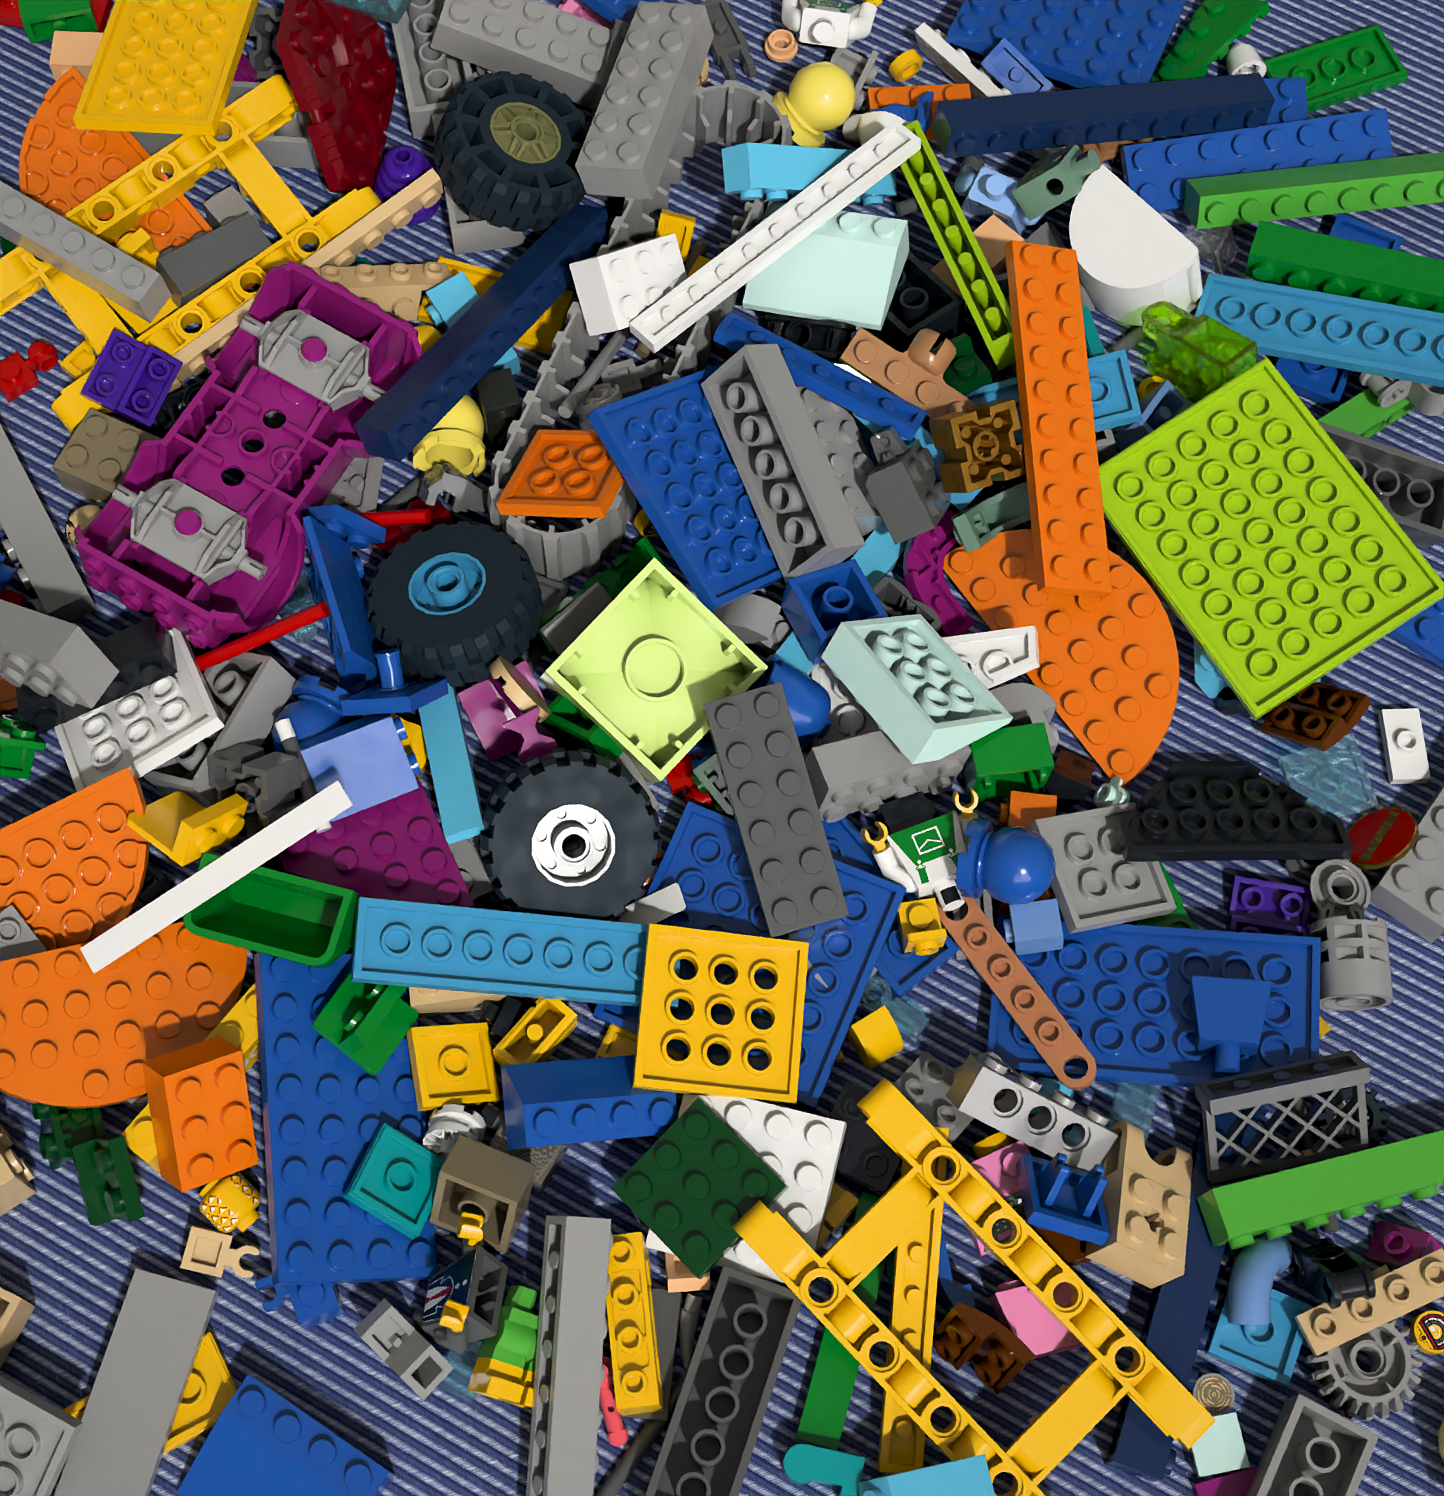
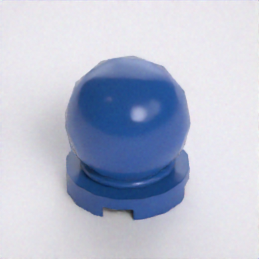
[271,674,363,754]
[956,818,1056,905]

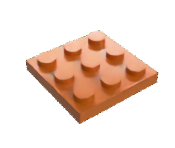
[496,430,625,519]

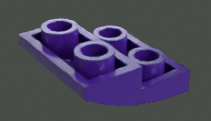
[79,329,183,428]
[1226,875,1311,937]

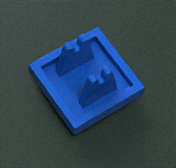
[1016,1152,1111,1246]

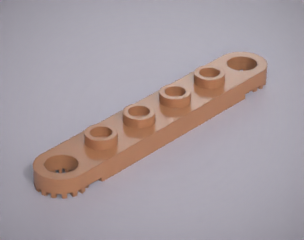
[937,891,1097,1091]

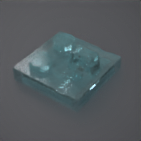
[1277,733,1379,818]

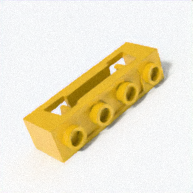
[606,1232,665,1417]

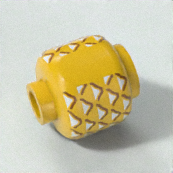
[199,1172,262,1234]

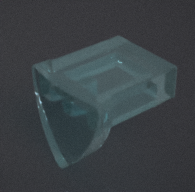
[437,1341,482,1405]

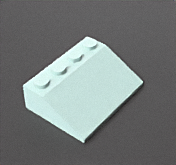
[742,201,909,330]
[821,614,1013,764]

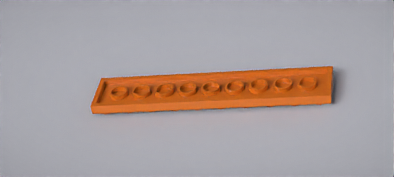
[1005,240,1112,598]

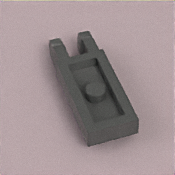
[696,0,757,81]

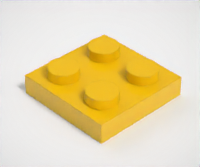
[406,1022,500,1111]

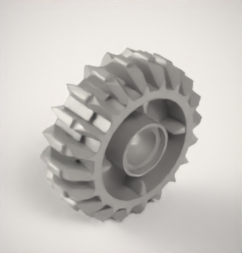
[1305,1318,1423,1421]

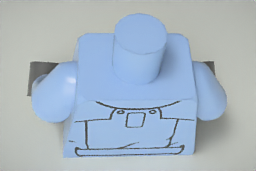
[954,155,1058,235]

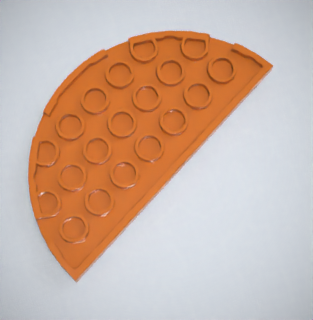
[18,66,256,291]
[943,529,1180,789]
[0,765,150,951]
[0,921,247,1109]

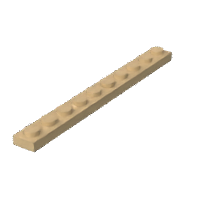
[167,168,444,395]

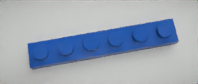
[713,311,928,441]

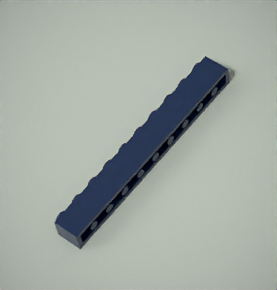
[932,73,1275,158]
[354,204,612,462]
[1105,1103,1271,1482]

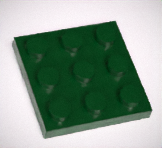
[611,1098,789,1280]

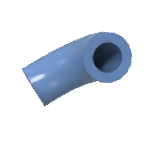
[1227,1233,1293,1325]

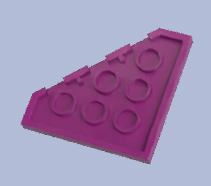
[278,781,475,908]

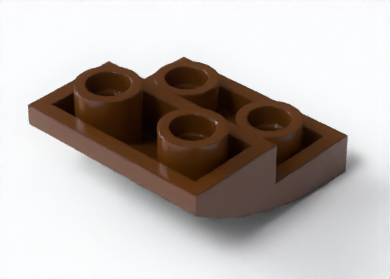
[1260,682,1371,751]
[933,1302,1035,1394]

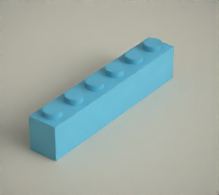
[722,142,897,206]

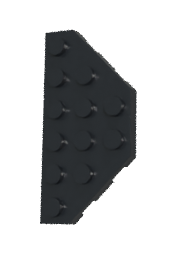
[1116,761,1353,862]

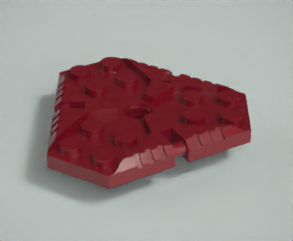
[275,0,397,195]

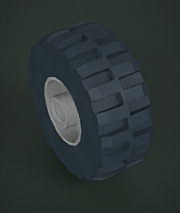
[478,747,662,920]

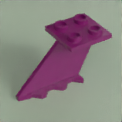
[456,660,557,764]

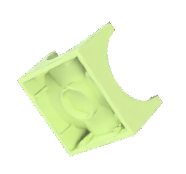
[540,558,768,784]

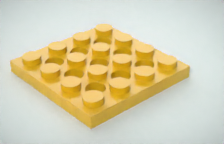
[632,923,809,1106]

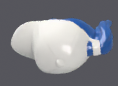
[842,91,934,146]

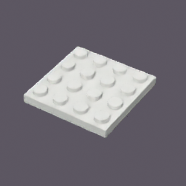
[54,628,225,792]
[645,1094,847,1283]

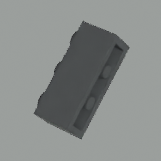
[156,212,272,309]

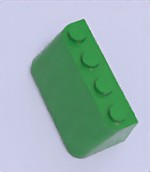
[183,852,363,969]

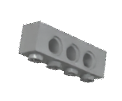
[946,1053,1119,1173]

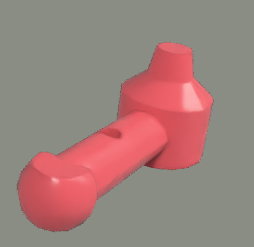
[599,1356,628,1447]

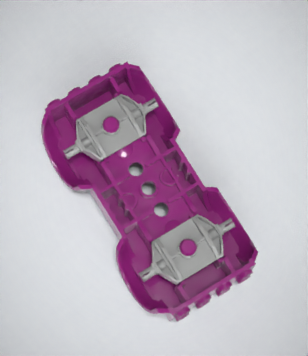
[73,260,423,650]

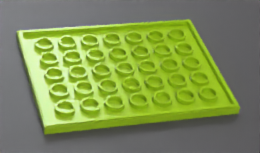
[1099,357,1444,721]

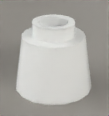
[1225,43,1266,78]

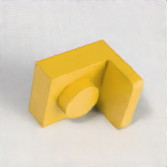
[655,209,697,262]
[896,898,947,956]

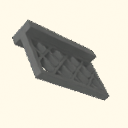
[1195,1050,1371,1184]

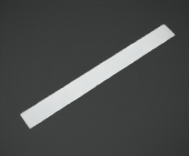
[80,781,353,974]

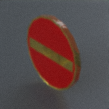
[1347,807,1419,869]

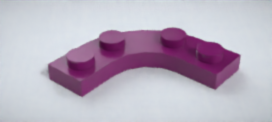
[903,502,975,637]

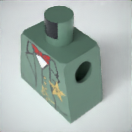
[1011,144,1101,221]

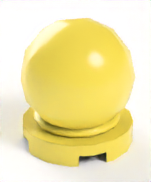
[773,61,856,148]
[413,394,486,477]

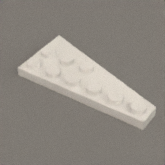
[812,625,1040,748]

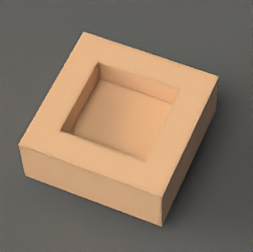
[665,1252,710,1293]

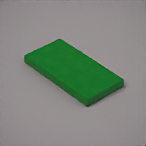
[1263,24,1409,113]

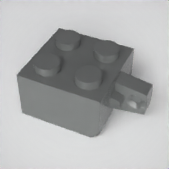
[865,426,951,545]

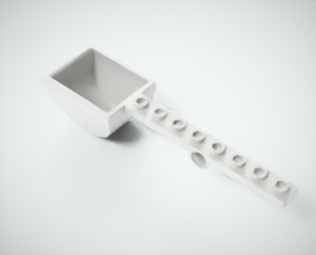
[914,23,1203,327]

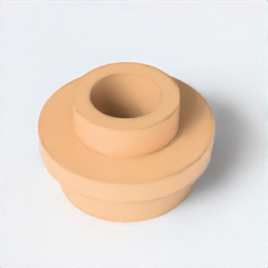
[764,29,798,63]

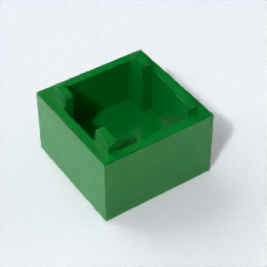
[960,722,1054,806]

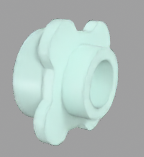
[1093,776,1130,808]

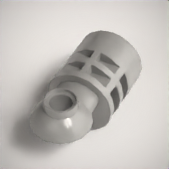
[1309,859,1393,1011]

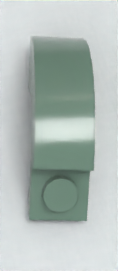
[950,478,1031,553]

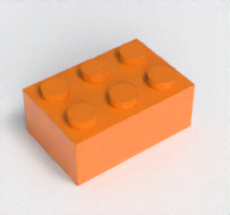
[142,1036,259,1193]

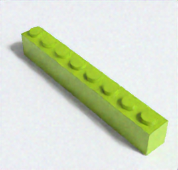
[900,119,1016,371]

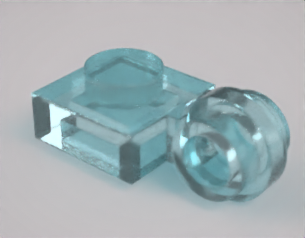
[279,570,319,644]
[861,977,929,1042]

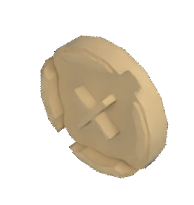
[489,656,551,723]

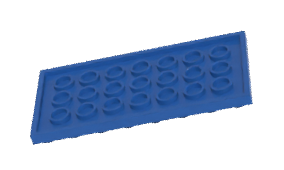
[987,915,1321,1098]
[254,953,438,1286]

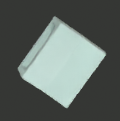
[1190,1412,1250,1478]

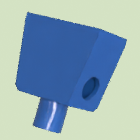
[1190,975,1272,1075]

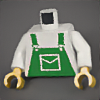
[782,0,883,48]
[860,788,978,912]

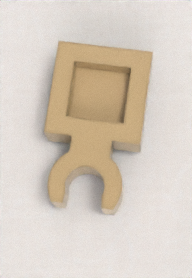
[180,1225,260,1278]

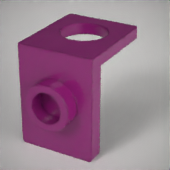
[1366,1221,1444,1269]

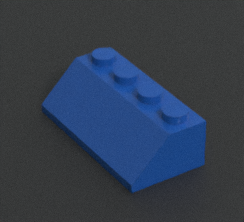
[501,1055,678,1150]

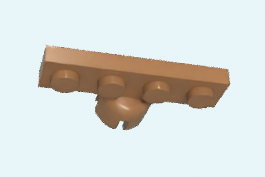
[838,327,977,420]

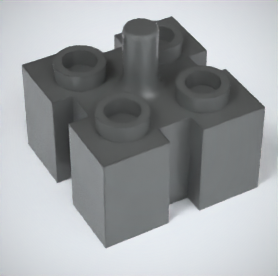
[249,7,290,84]
[207,743,302,839]

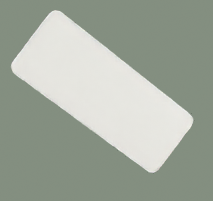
[609,883,686,925]

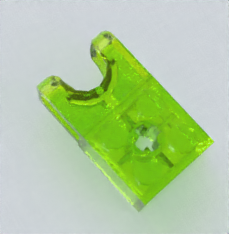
[1141,301,1258,402]

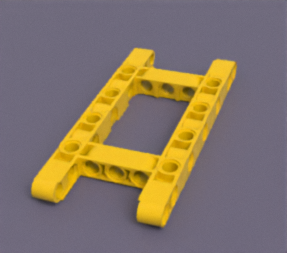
[0,74,383,435]
[732,1078,1216,1496]

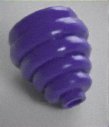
[374,145,444,225]

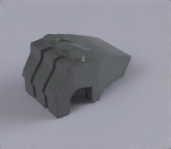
[418,463,488,513]

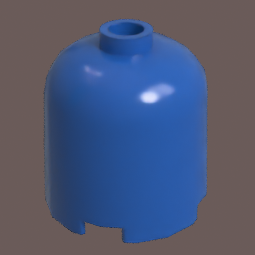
[745,654,832,748]

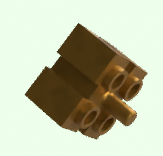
[928,399,1026,493]

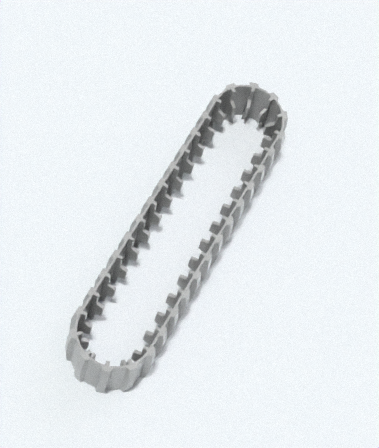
[487,80,793,582]

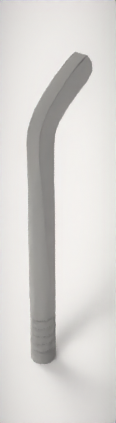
[558,327,630,418]

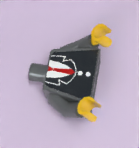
[413,1212,508,1352]

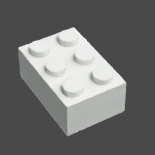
[569,233,687,336]

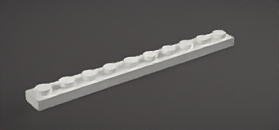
[629,120,921,353]

